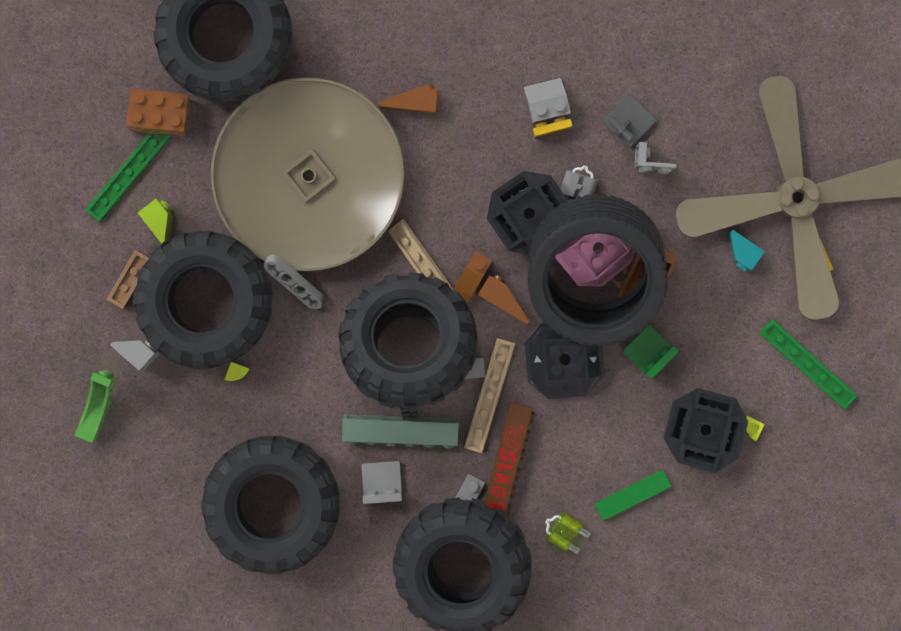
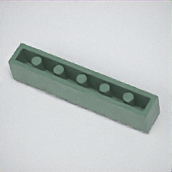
[342,414,459,448]

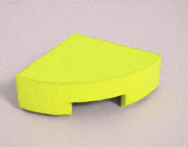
[225,362,250,381]
[746,416,765,441]

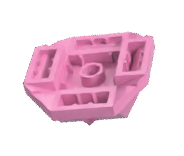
[555,234,635,286]

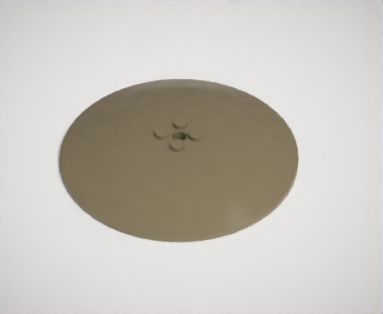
[211,78,404,271]

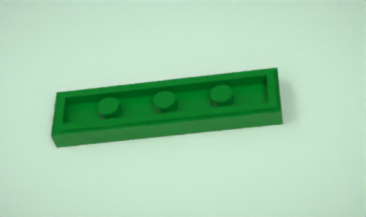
[594,469,672,521]

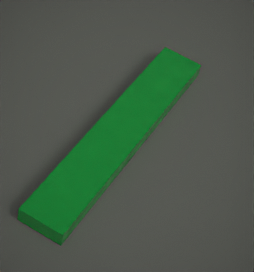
[85,133,173,222]
[759,319,857,410]

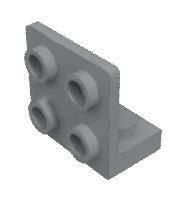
[634,142,677,174]
[361,461,402,504]

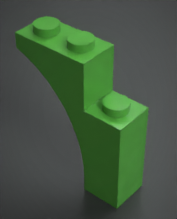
[74,370,118,443]

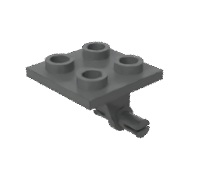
[602,94,657,148]

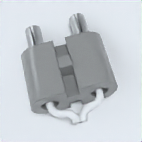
[561,165,599,200]

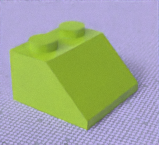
[138,199,173,244]

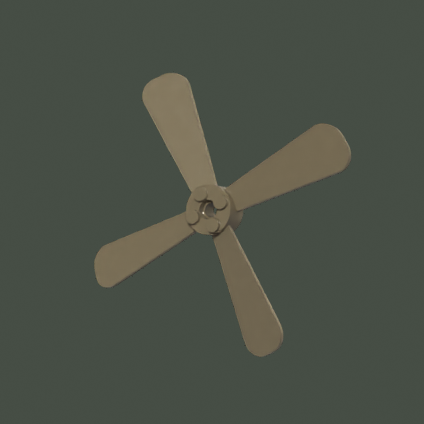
[675,76,901,319]

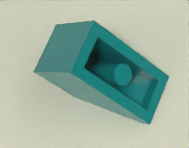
[728,230,765,272]

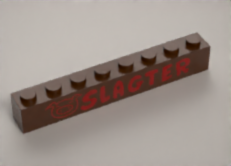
[472,402,535,555]

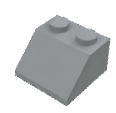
[524,78,571,124]
[110,340,160,371]

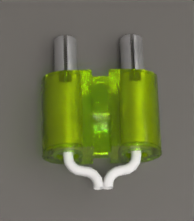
[545,511,591,554]

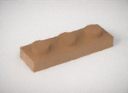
[106,250,149,309]

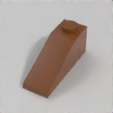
[378,85,438,114]
[453,251,492,304]
[478,274,529,325]

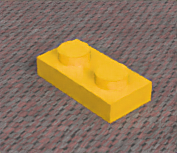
[533,117,572,138]

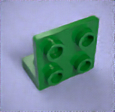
[623,325,679,379]

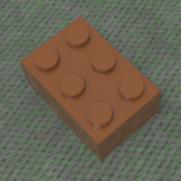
[126,88,191,137]

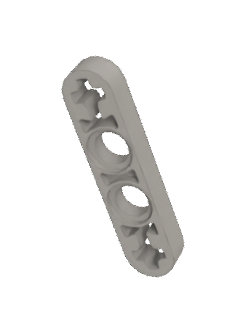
[264,255,324,309]

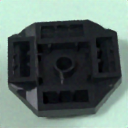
[487,171,567,255]
[524,323,605,399]
[663,388,748,473]

